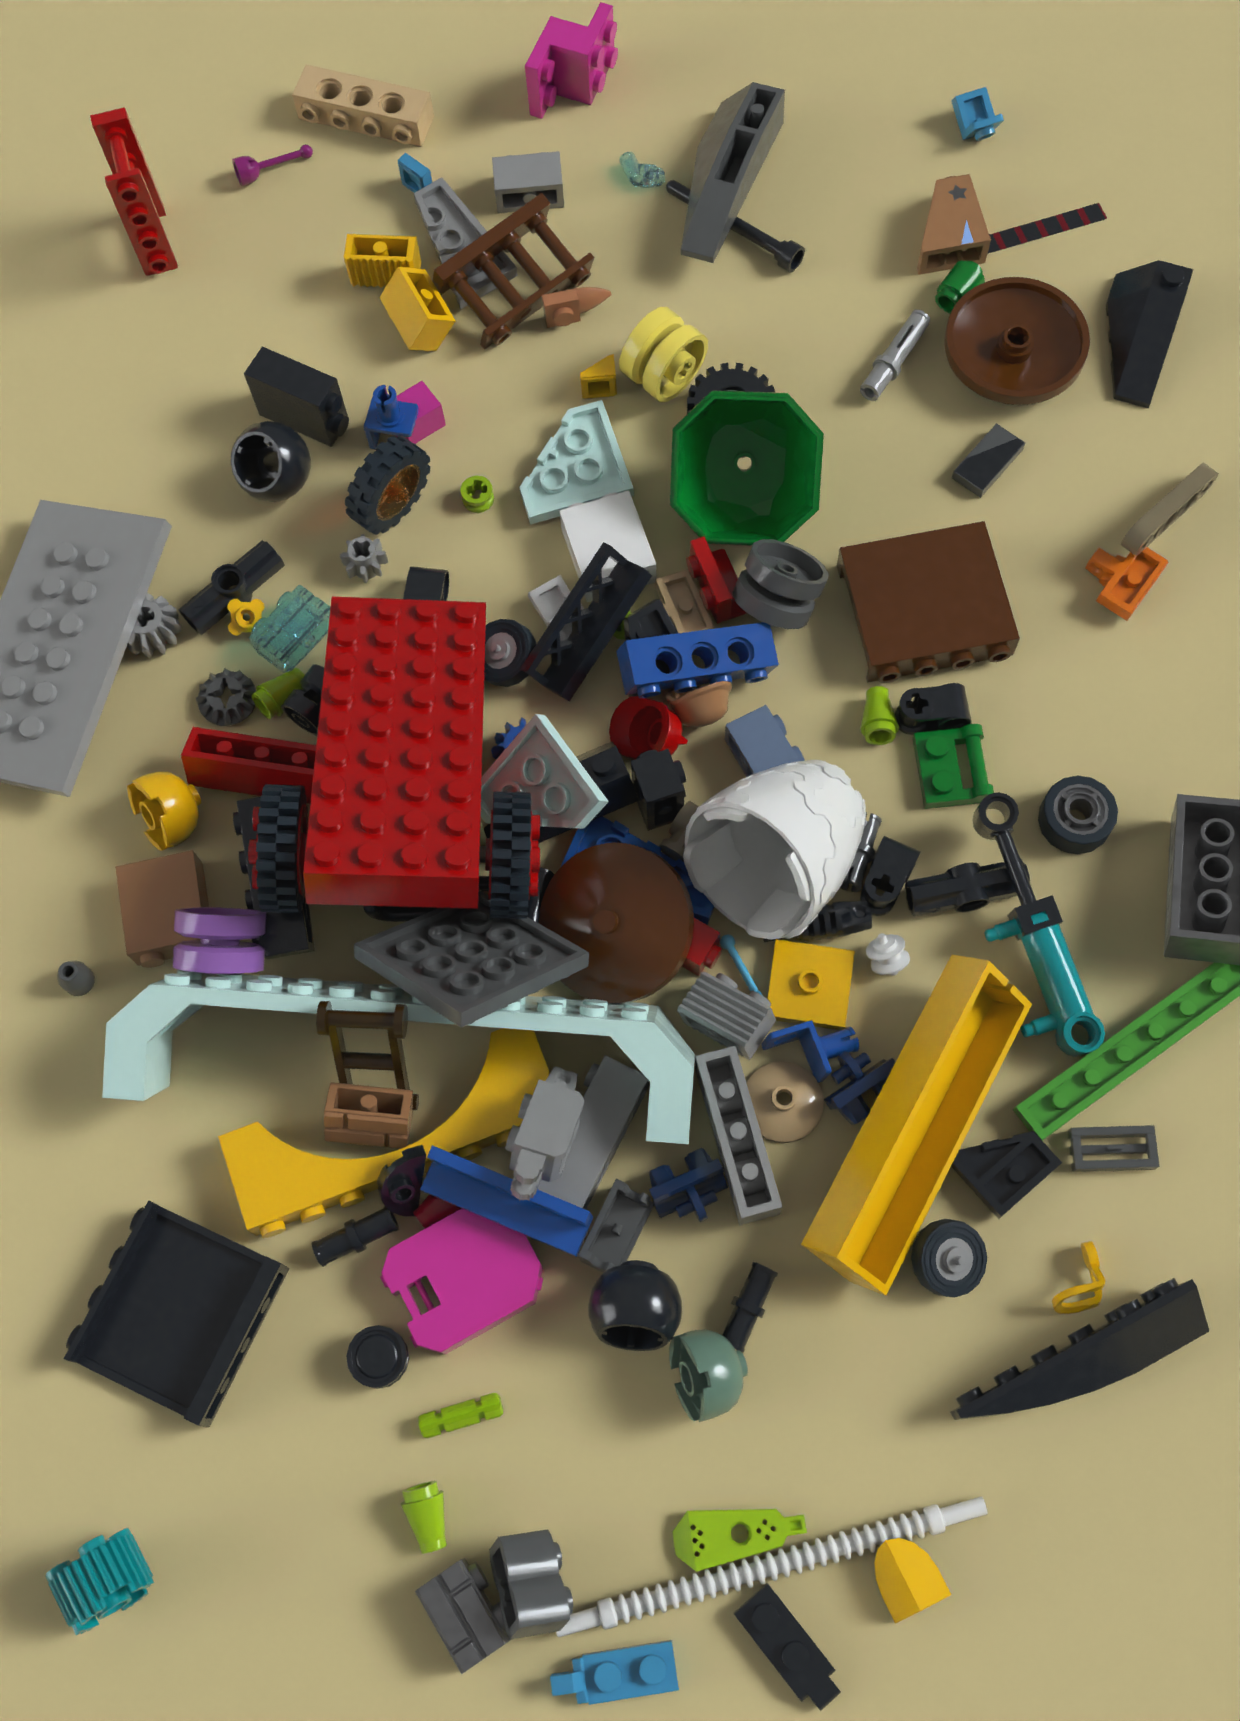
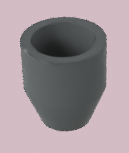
[57,960,95,996]

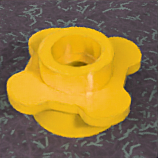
[227,599,265,636]

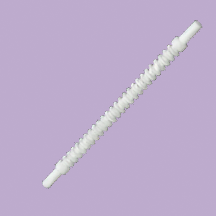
[556,1496,988,1638]

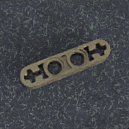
[1121,463,1219,556]

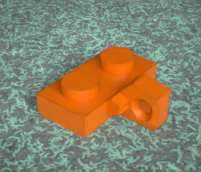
[1085,547,1169,621]

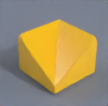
[580,354,617,399]

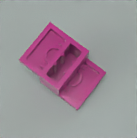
[525,2,618,119]

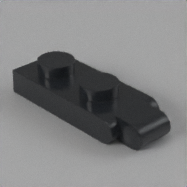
[734,1583,841,1711]

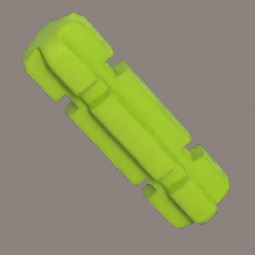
[418,1393,503,1438]

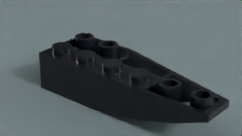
[950,1278,1209,1420]

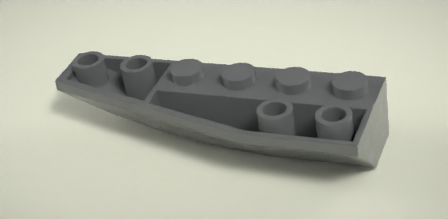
[681,82,785,263]

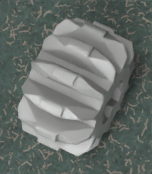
[127,593,182,658]

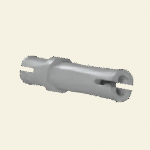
[860,310,930,401]

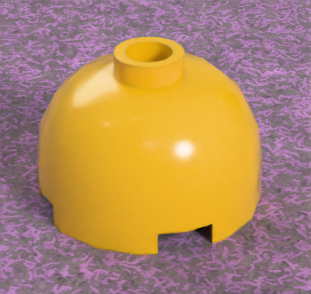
[127,771,201,851]

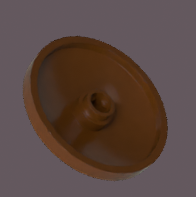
[944,277,1090,405]
[539,843,694,1003]

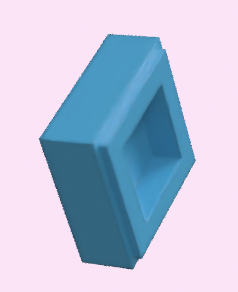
[398,153,432,193]

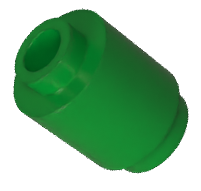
[935,260,985,314]

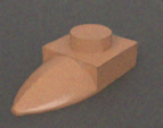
[542,287,611,328]

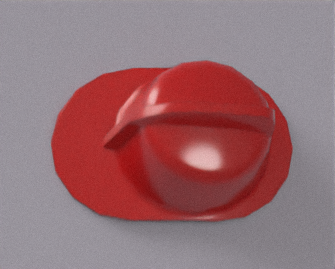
[609,696,688,759]

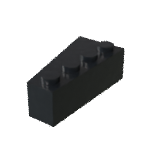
[233,797,315,959]

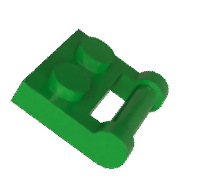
[912,724,994,809]

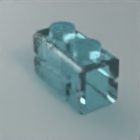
[249,585,330,673]

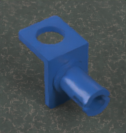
[363,385,419,449]
[761,1020,859,1083]

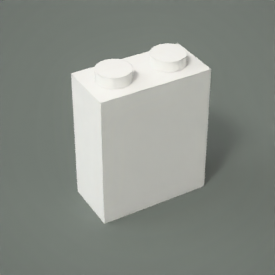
[559,491,657,602]

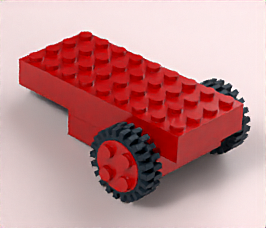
[248,596,540,919]

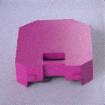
[380,1209,543,1355]

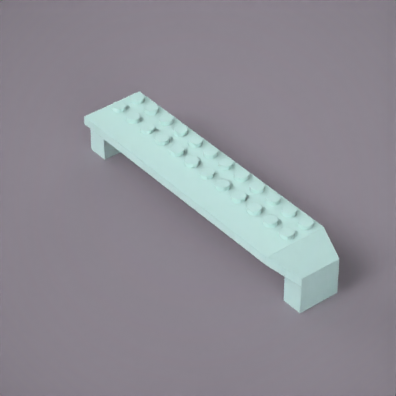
[102,970,695,1144]

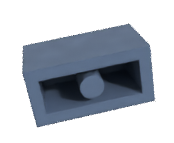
[725,705,805,777]

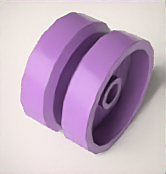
[173,907,266,974]

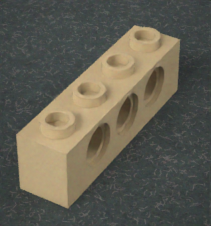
[292,64,434,147]

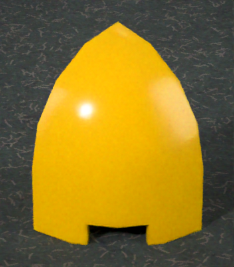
[874,1538,951,1624]

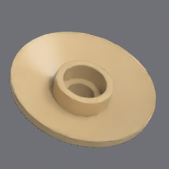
[746,1062,824,1143]

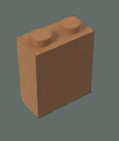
[115,850,209,968]

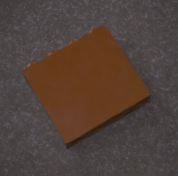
[837,521,1020,683]

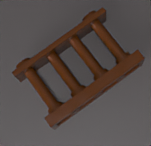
[432,193,595,350]

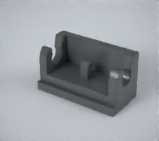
[578,1179,654,1273]

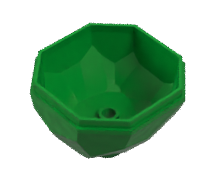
[670,391,824,545]

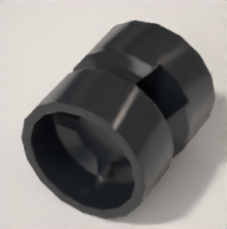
[281,664,324,736]

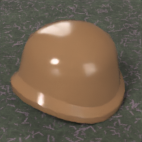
[666,681,732,727]

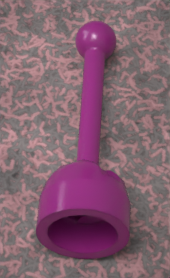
[232,144,313,186]

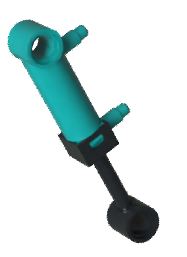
[972,792,1105,1057]

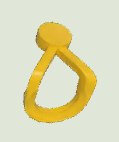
[1052,1241,1105,1314]

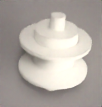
[866,933,910,976]

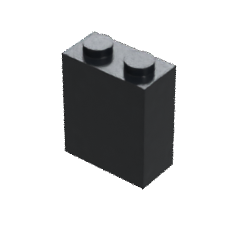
[244,346,349,447]

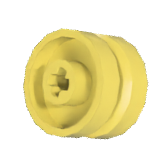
[619,307,708,402]

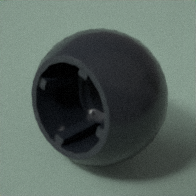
[231,421,311,502]
[588,1260,682,1351]

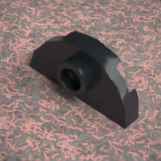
[377,1145,426,1216]

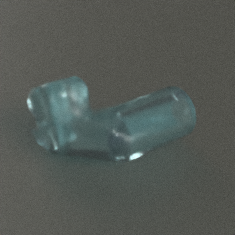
[619,152,665,188]

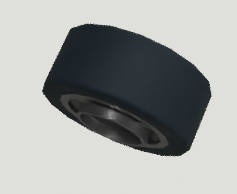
[1038,775,1118,854]

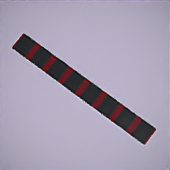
[988,203,1107,254]

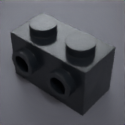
[631,749,686,831]

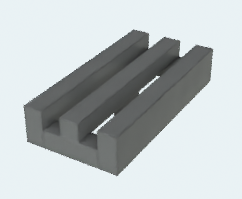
[1068,1125,1160,1172]

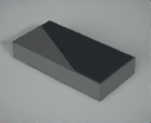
[952,423,1025,498]

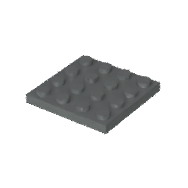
[354,890,589,1028]

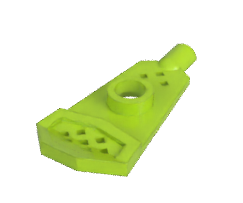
[672,1509,807,1572]

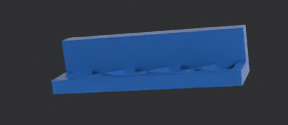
[420,1145,593,1257]

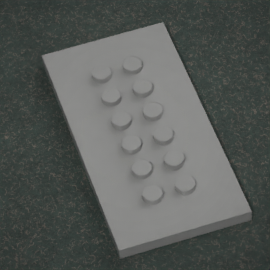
[0,500,172,797]

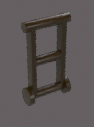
[316,1001,419,1110]

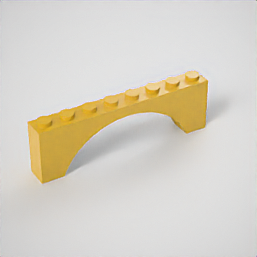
[218,1028,550,1238]

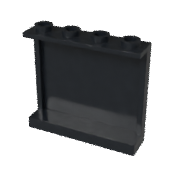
[63,1200,290,1427]

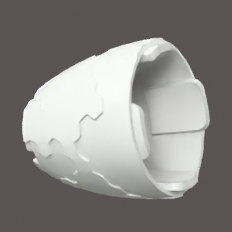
[683,760,866,940]

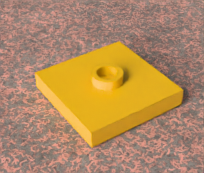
[767,939,855,1030]

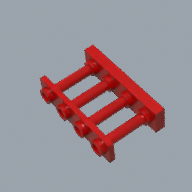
[90,107,178,276]

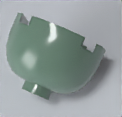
[669,1329,748,1422]

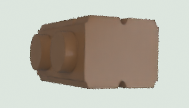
[324,1082,413,1149]

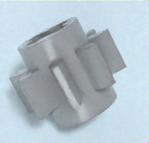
[340,534,388,583]

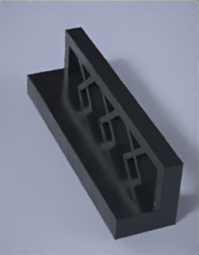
[520,542,652,702]

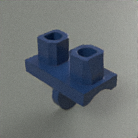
[824,1051,895,1125]
[649,1148,728,1222]

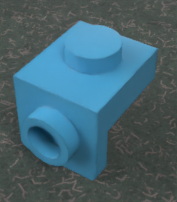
[951,87,1004,141]

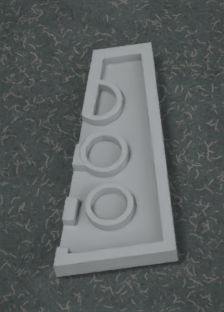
[414,177,518,309]

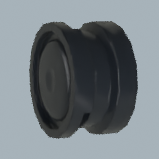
[346,1325,409,1389]

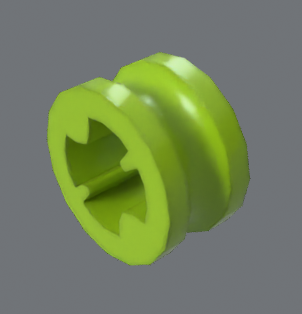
[460,475,494,513]

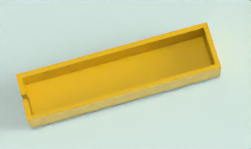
[801,954,1032,1296]

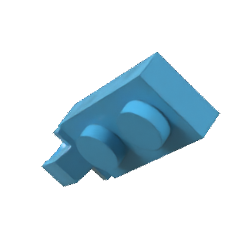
[550,1640,679,1705]

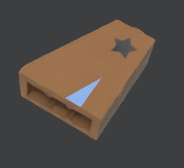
[917,174,991,275]

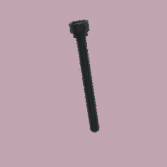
[666,180,805,273]

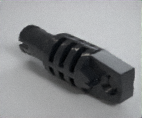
[763,901,872,943]

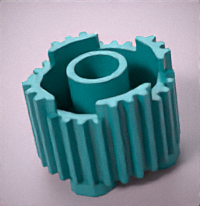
[45,1528,154,1635]

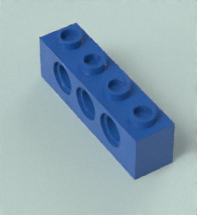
[616,622,779,698]

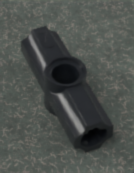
[178,540,285,635]
[905,859,1030,917]

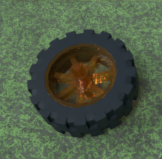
[345,435,431,535]

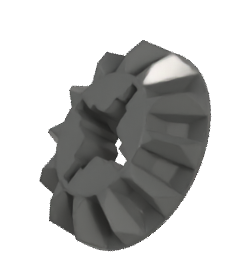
[196,668,256,726]

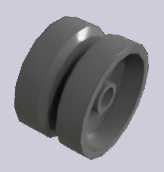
[732,539,829,629]

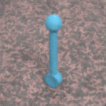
[720,934,762,995]

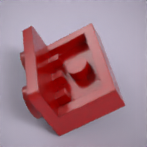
[686,536,747,624]

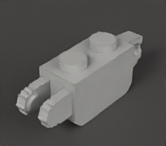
[505,1067,585,1201]

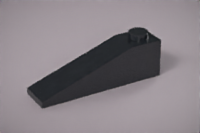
[1106,260,1193,408]
[484,741,639,843]

